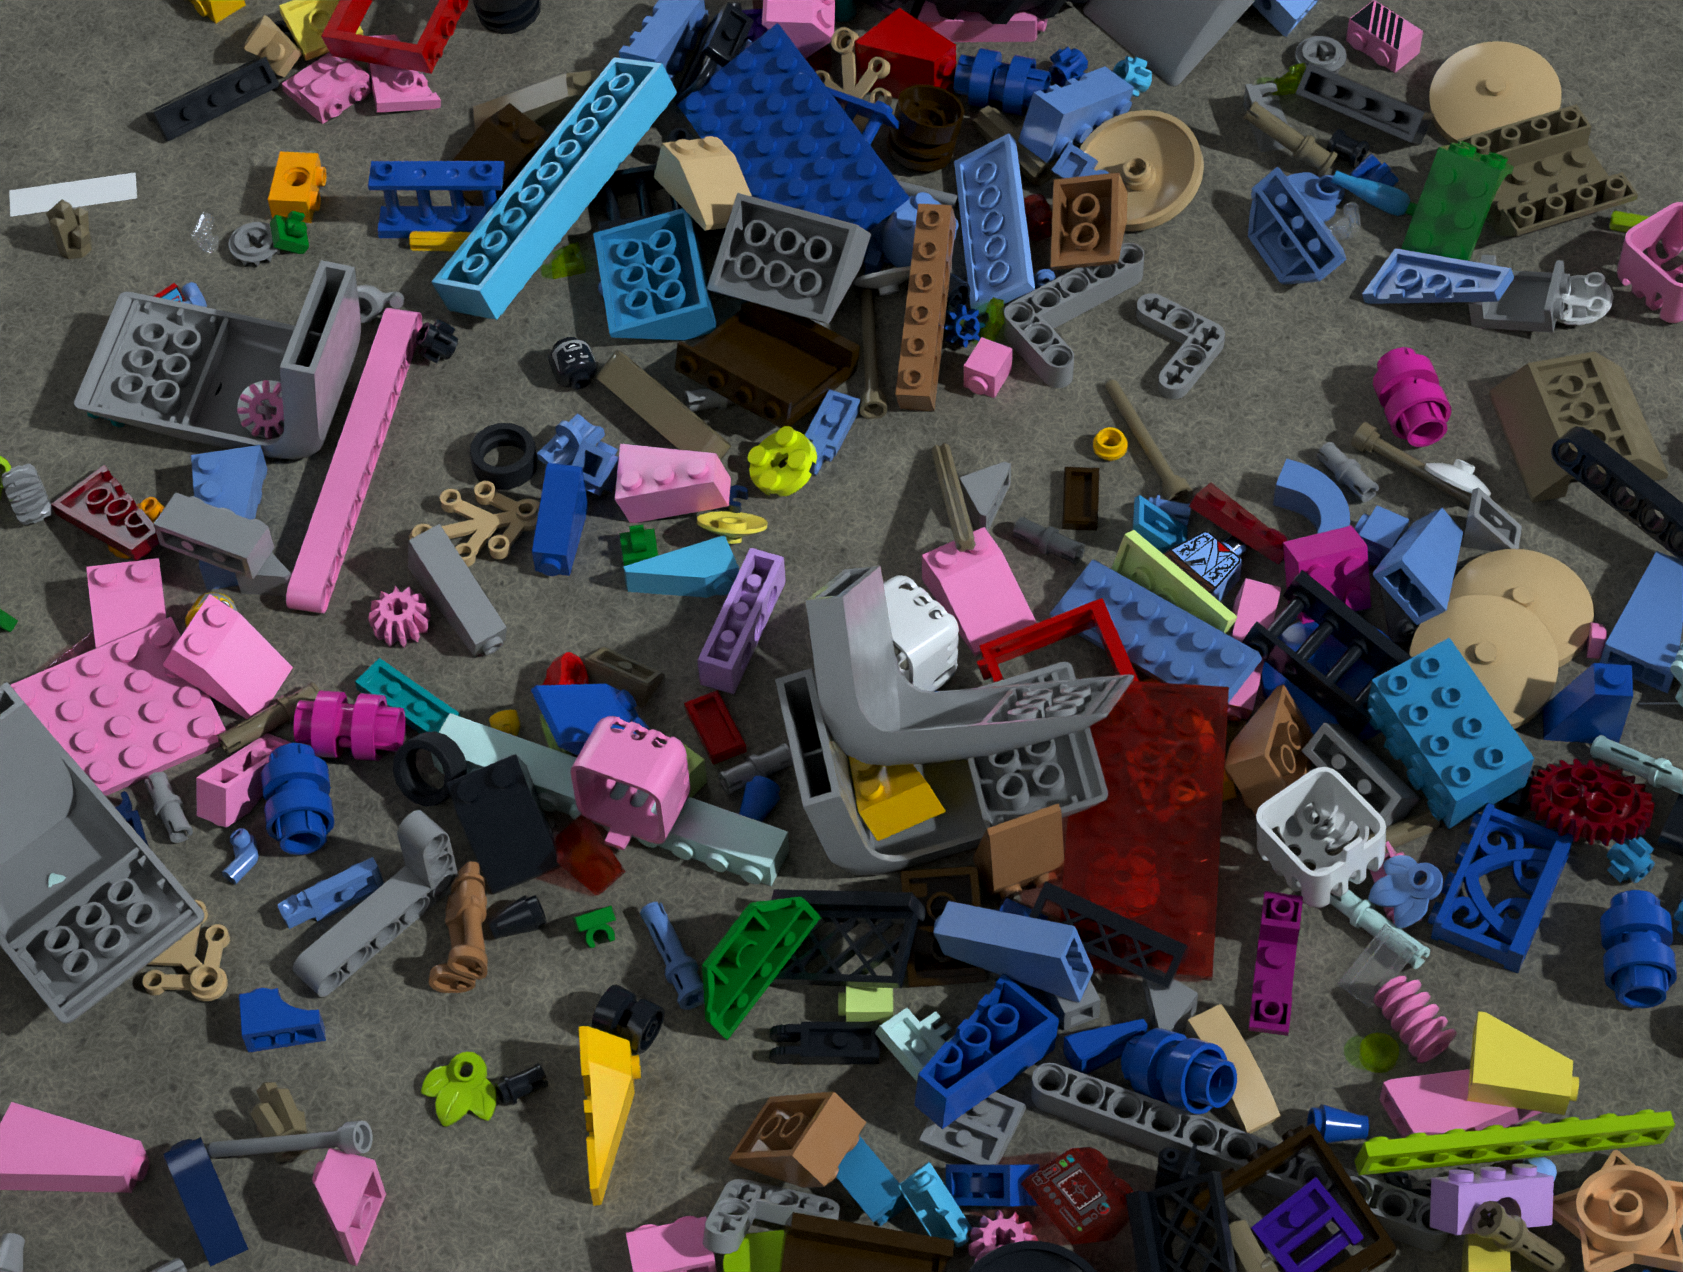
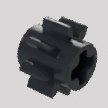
[416,319,458,363]

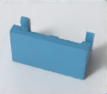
[836,1135,910,1226]

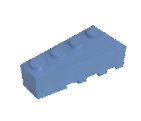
[619,0,708,84]
[1018,67,1134,163]
[191,445,267,590]

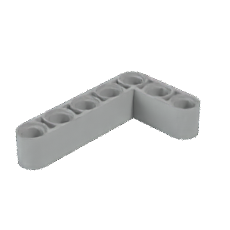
[1004,243,1144,388]
[293,810,458,997]

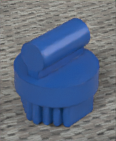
[1350,154,1399,187]

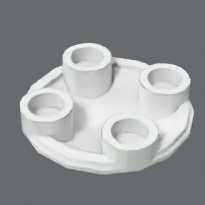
[1556,272,1614,325]

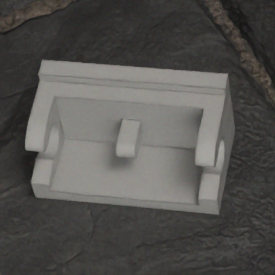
[1243,83,1292,152]

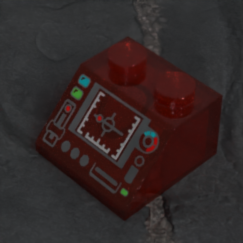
[1021,1147,1134,1245]

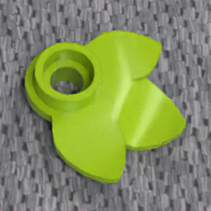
[421,1051,497,1127]

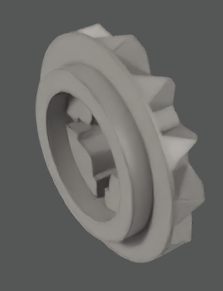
[1295,36,1347,73]
[229,222,280,266]

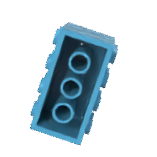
[1367,637,1534,829]

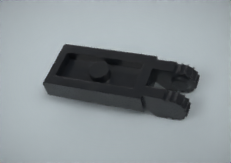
[769,1022,880,1064]

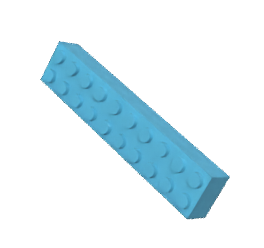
[432,57,677,320]

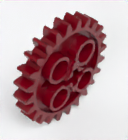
[1528,759,1655,846]

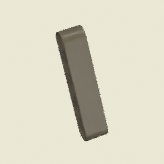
[596,350,731,460]

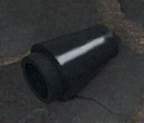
[487,895,547,939]

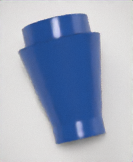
[739,776,780,822]
[1307,1104,1369,1143]

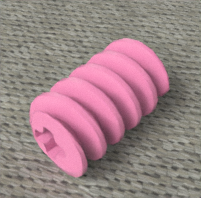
[1373,976,1457,1063]

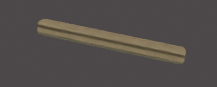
[932,443,976,552]

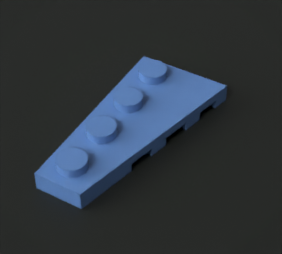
[1362,248,1514,304]

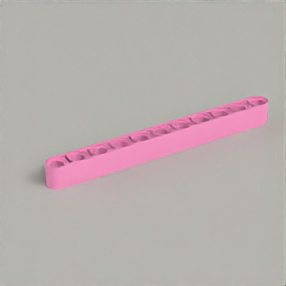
[286,308,422,614]

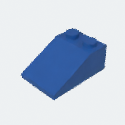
[531,684,650,755]

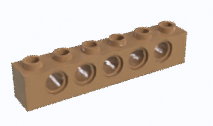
[895,204,956,411]

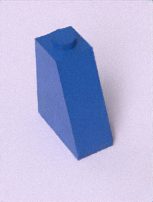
[532,463,588,576]
[1543,663,1633,743]

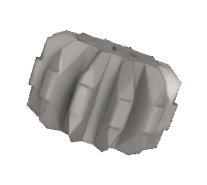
[1,463,53,525]

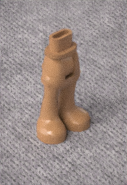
[429,861,488,993]

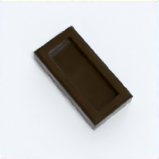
[1062,467,1100,531]

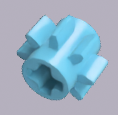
[1113,56,1152,97]

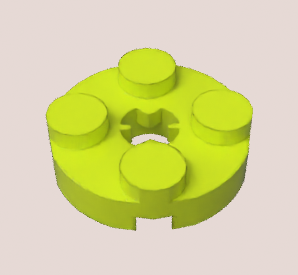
[747,426,817,497]

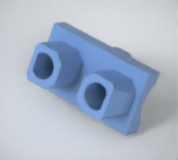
[537,414,605,465]

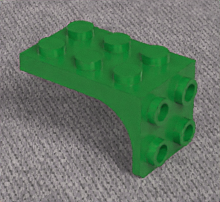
[1401,141,1514,261]

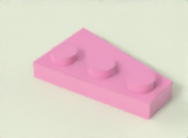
[367,35,441,113]

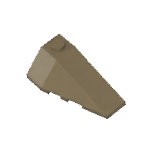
[473,70,598,132]

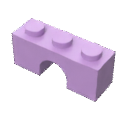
[1430,1164,1554,1235]

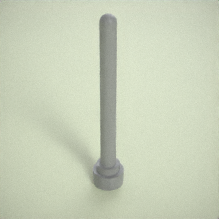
[207,1120,373,1158]

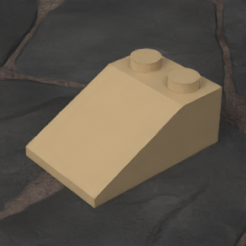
[654,136,752,231]

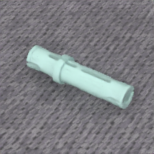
[1590,735,1683,795]
[1330,889,1430,969]

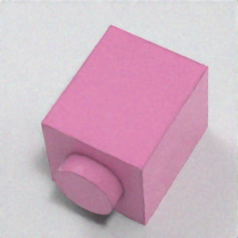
[964,337,1012,398]

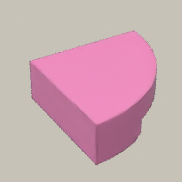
[1587,622,1607,659]

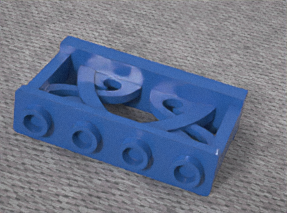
[1428,803,1573,973]

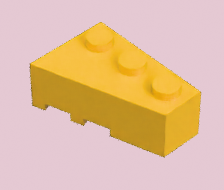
[848,755,946,841]

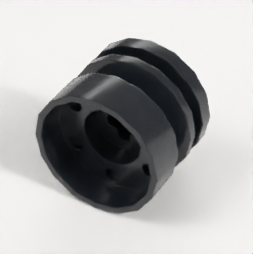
[473,0,541,34]

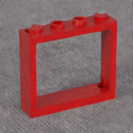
[321,0,468,74]
[976,598,1159,761]

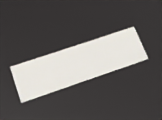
[9,173,137,217]

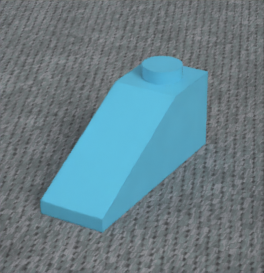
[623,535,739,598]

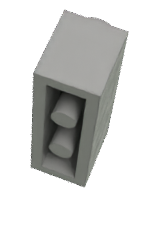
[153,492,275,579]
[1302,723,1421,826]

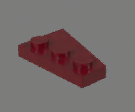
[1189,482,1287,565]

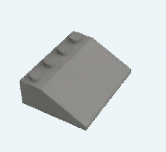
[707,193,871,324]

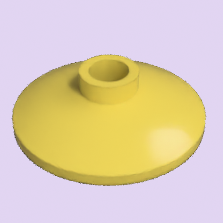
[697,511,768,544]

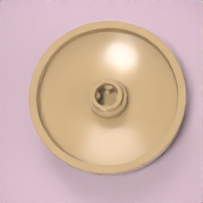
[1429,41,1561,143]
[1079,110,1204,231]
[1449,549,1594,668]
[1409,594,1559,729]

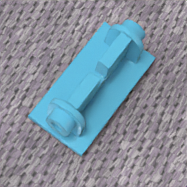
[897,1162,972,1247]

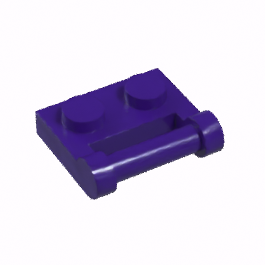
[1251,1177,1364,1272]

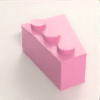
[615,444,731,523]

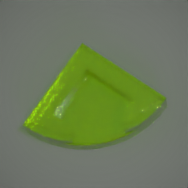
[1272,62,1306,96]
[552,242,586,279]
[980,297,1004,342]

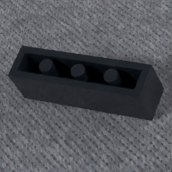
[1296,63,1434,144]

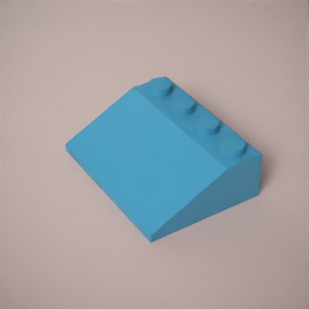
[593,208,717,340]

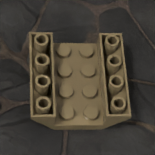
[1457,104,1638,236]
[1489,351,1668,503]

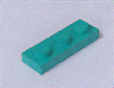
[355,658,461,734]

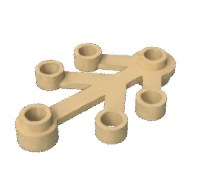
[816,27,892,133]
[409,481,540,567]
[142,900,230,1001]

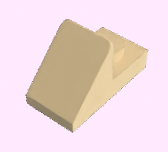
[243,15,303,78]

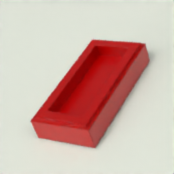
[684,690,747,765]

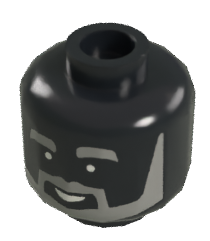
[548,337,598,390]

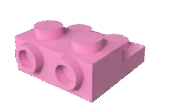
[281,52,372,124]

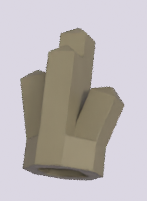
[46,199,92,259]
[250,1082,309,1163]

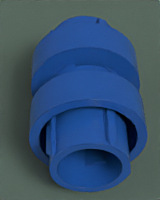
[954,48,1051,116]
[261,743,334,855]
[1600,890,1677,1009]
[1121,1028,1237,1114]

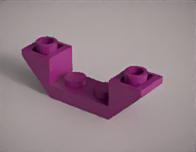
[1248,891,1303,1036]

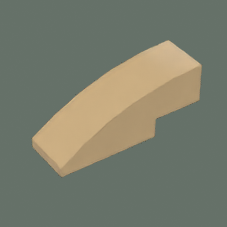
[1185,1004,1281,1134]

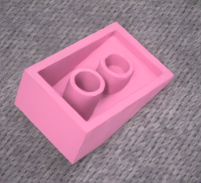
[922,527,1037,656]
[86,558,167,648]
[162,594,293,719]

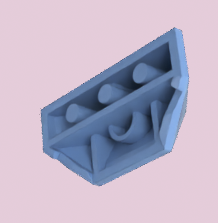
[1248,167,1346,285]

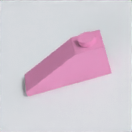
[196,733,292,828]

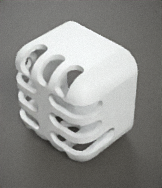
[883,575,959,692]
[1256,767,1386,908]

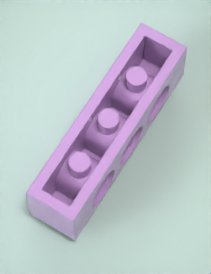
[698,548,786,694]

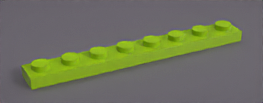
[1354,1109,1675,1176]

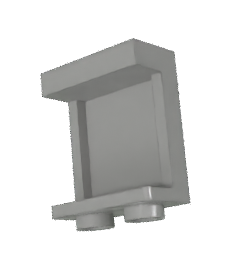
[1468,255,1570,333]

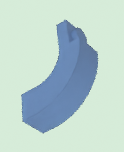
[1273,459,1350,534]

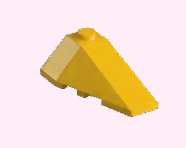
[579,1026,641,1206]

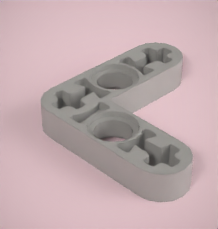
[1136,293,1225,399]
[703,1179,840,1254]

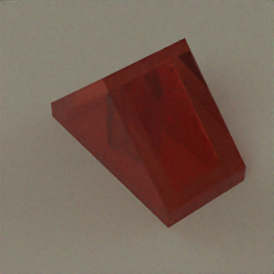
[556,814,626,895]

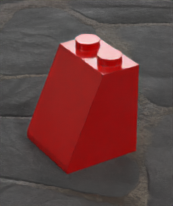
[855,8,956,99]

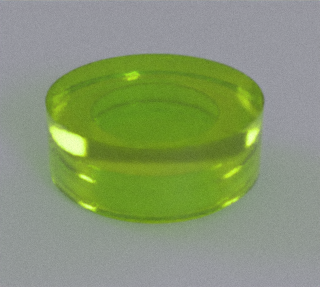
[1359,1032,1399,1073]

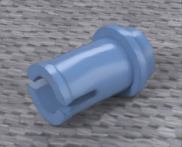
[1149,495,1191,526]

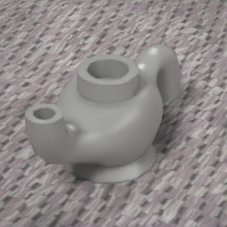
[357,285,405,323]

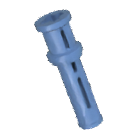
[640,902,704,1010]

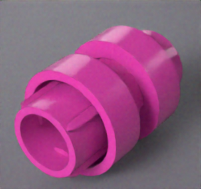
[1373,347,1452,447]
[293,690,405,761]

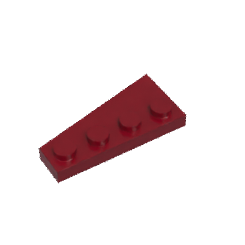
[51,464,159,561]

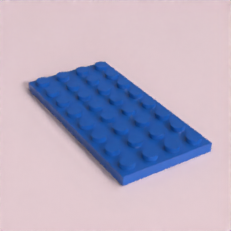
[677,23,910,232]

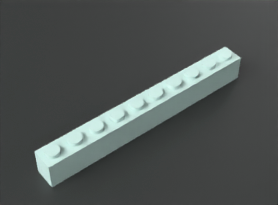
[431,713,789,886]

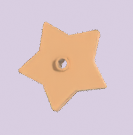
[1553,1150,1683,1272]

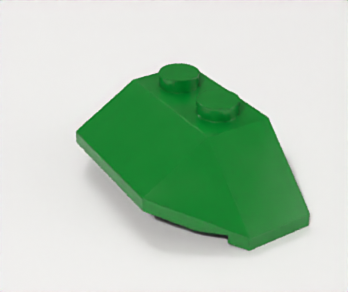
[702,897,821,1041]

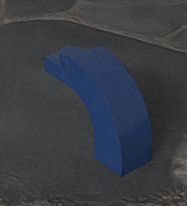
[163,1137,249,1267]

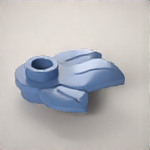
[1287,172,1345,222]
[1368,855,1443,929]

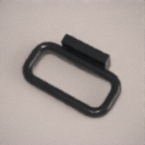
[675,2,754,106]

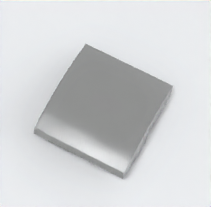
[919,1092,1026,1164]

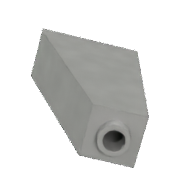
[408,524,507,657]

